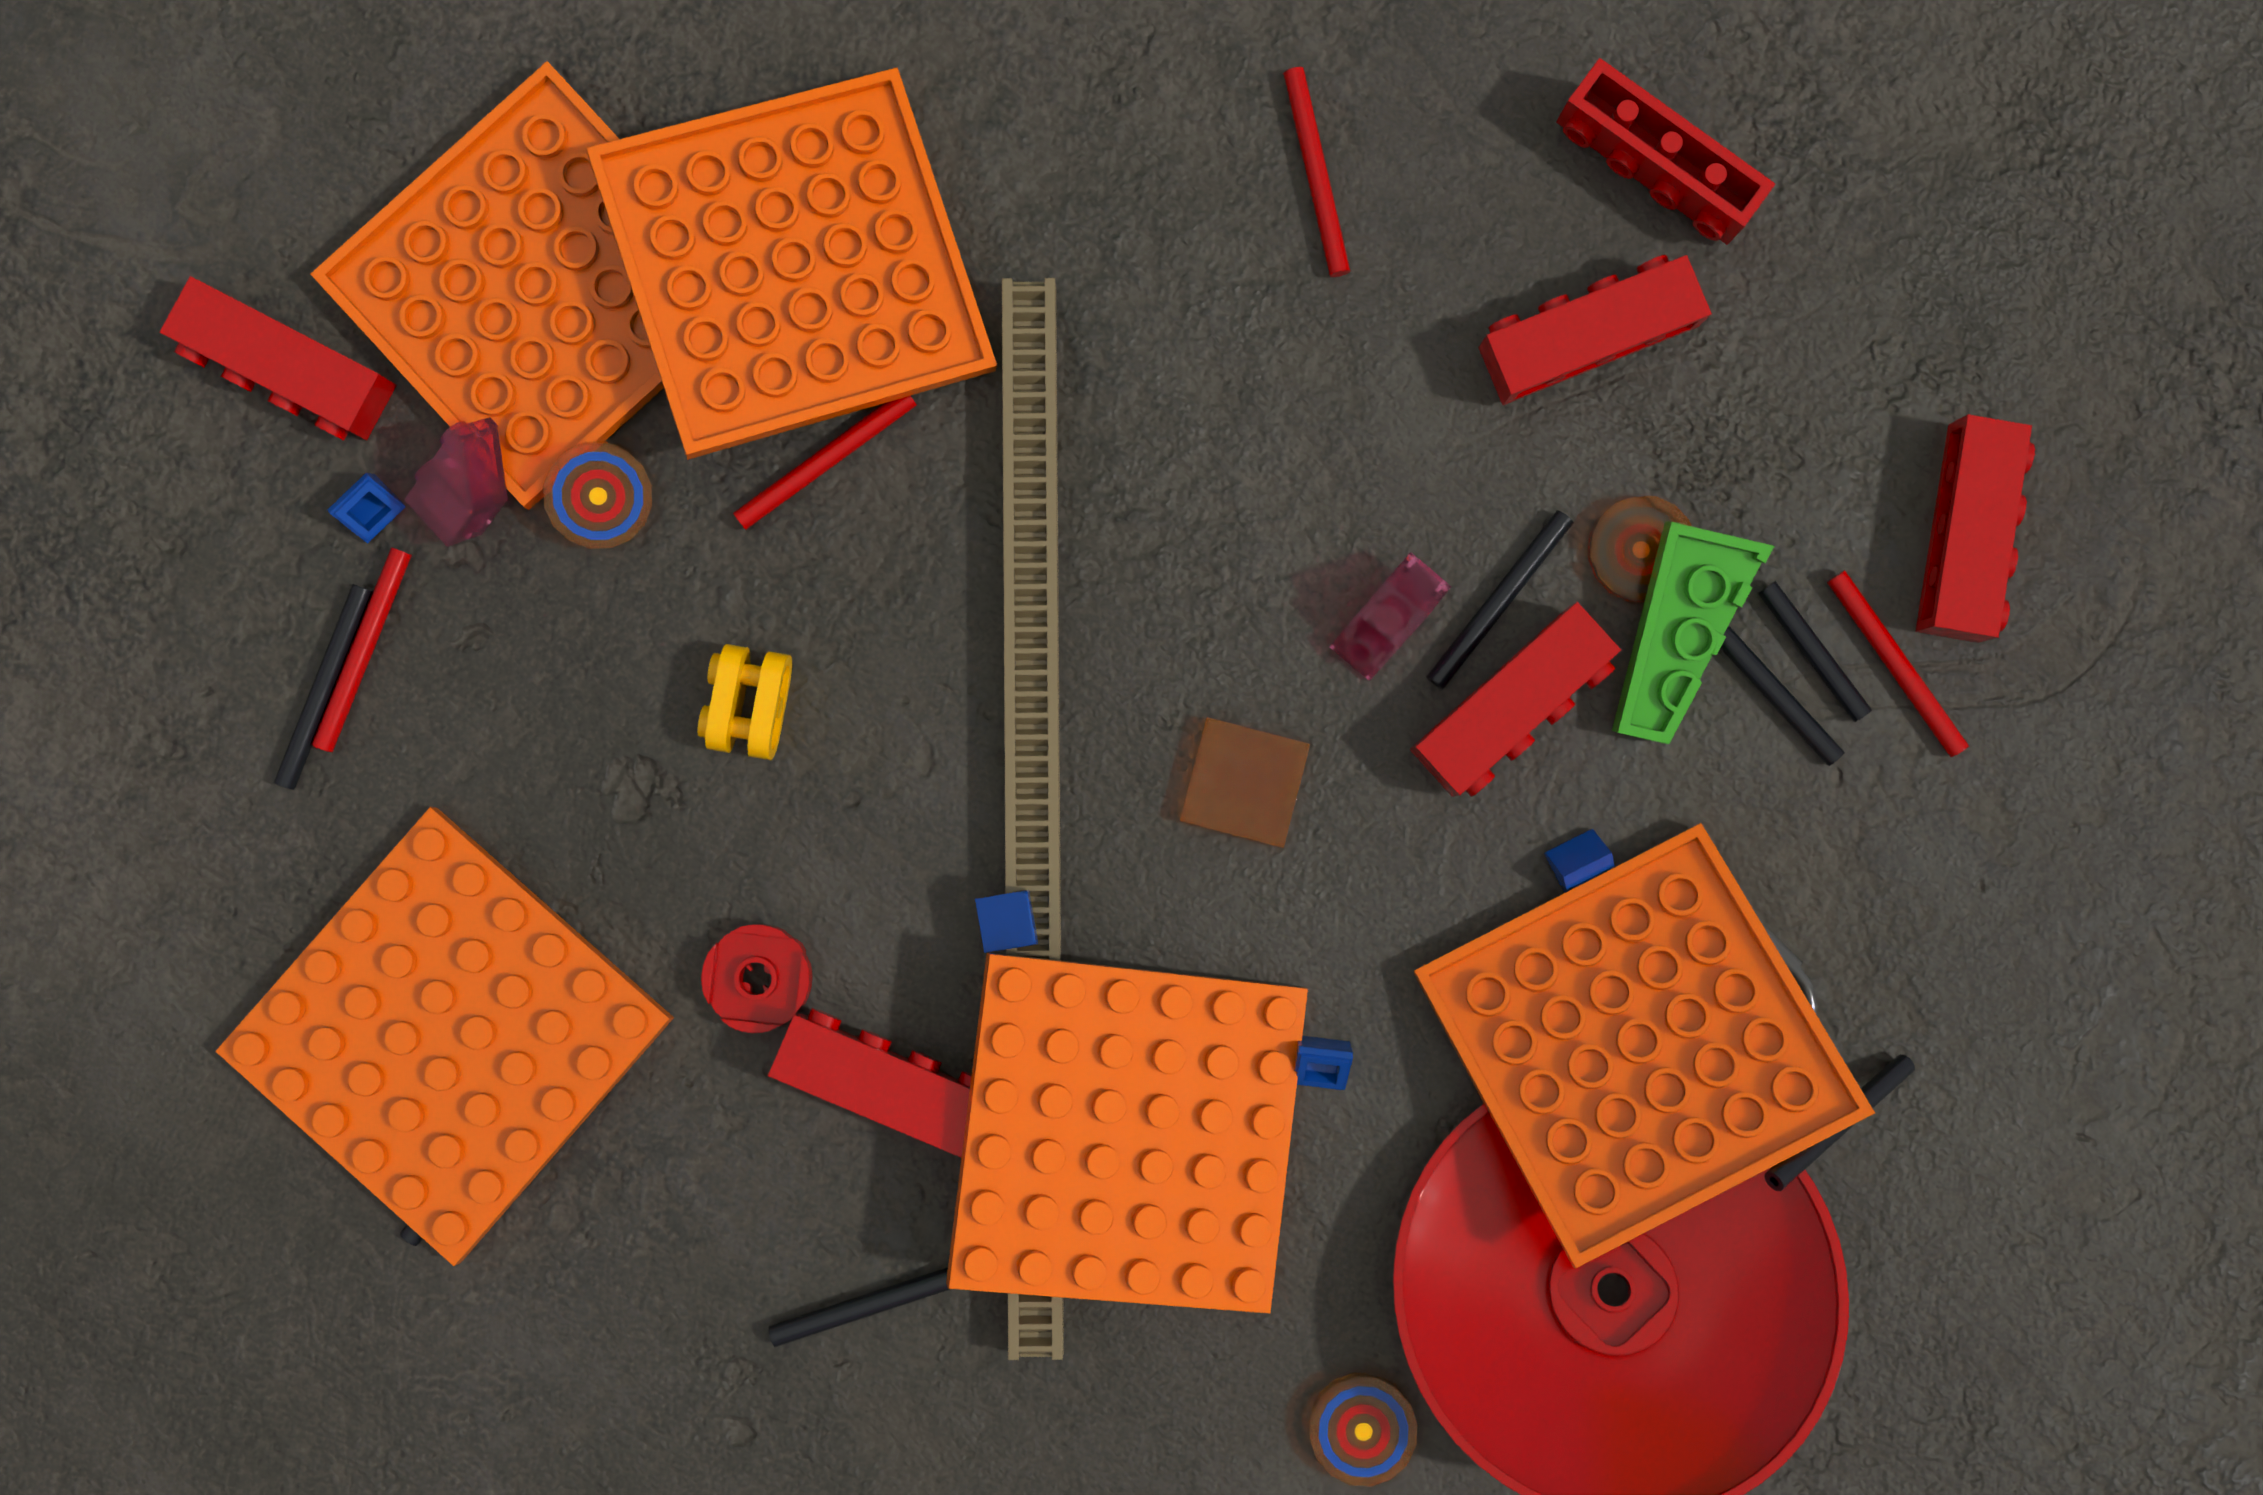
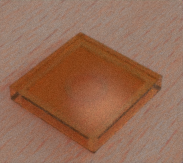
[1180,717,1310,848]

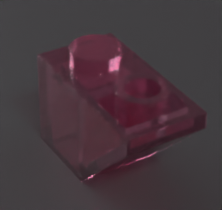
[405,417,508,547]
[1329,552,1452,681]

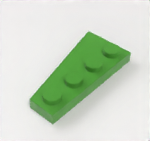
[1612,521,1774,744]

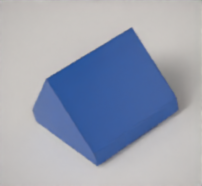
[327,473,406,544]
[1544,829,1615,893]
[1294,1036,1353,1090]

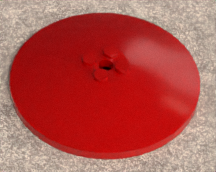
[1393,1104,1849,1495]

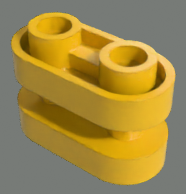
[697,644,792,760]

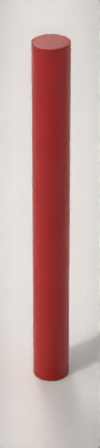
[1283,67,1350,277]
[733,396,917,530]
[312,547,412,753]
[1827,570,1969,757]

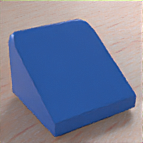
[975,890,1038,953]

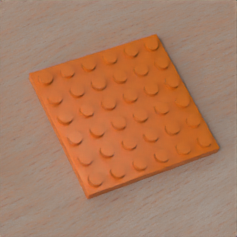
[310,61,664,510]
[586,67,997,460]
[215,807,674,1266]
[1414,823,1875,1269]
[946,953,1308,1314]

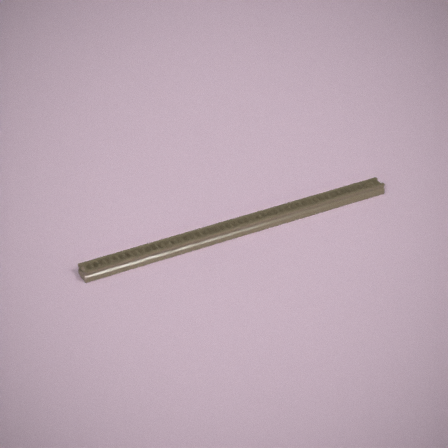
[1002,278,1064,1360]

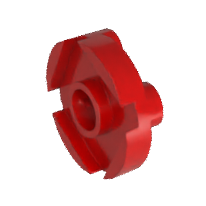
[701,924,813,1033]

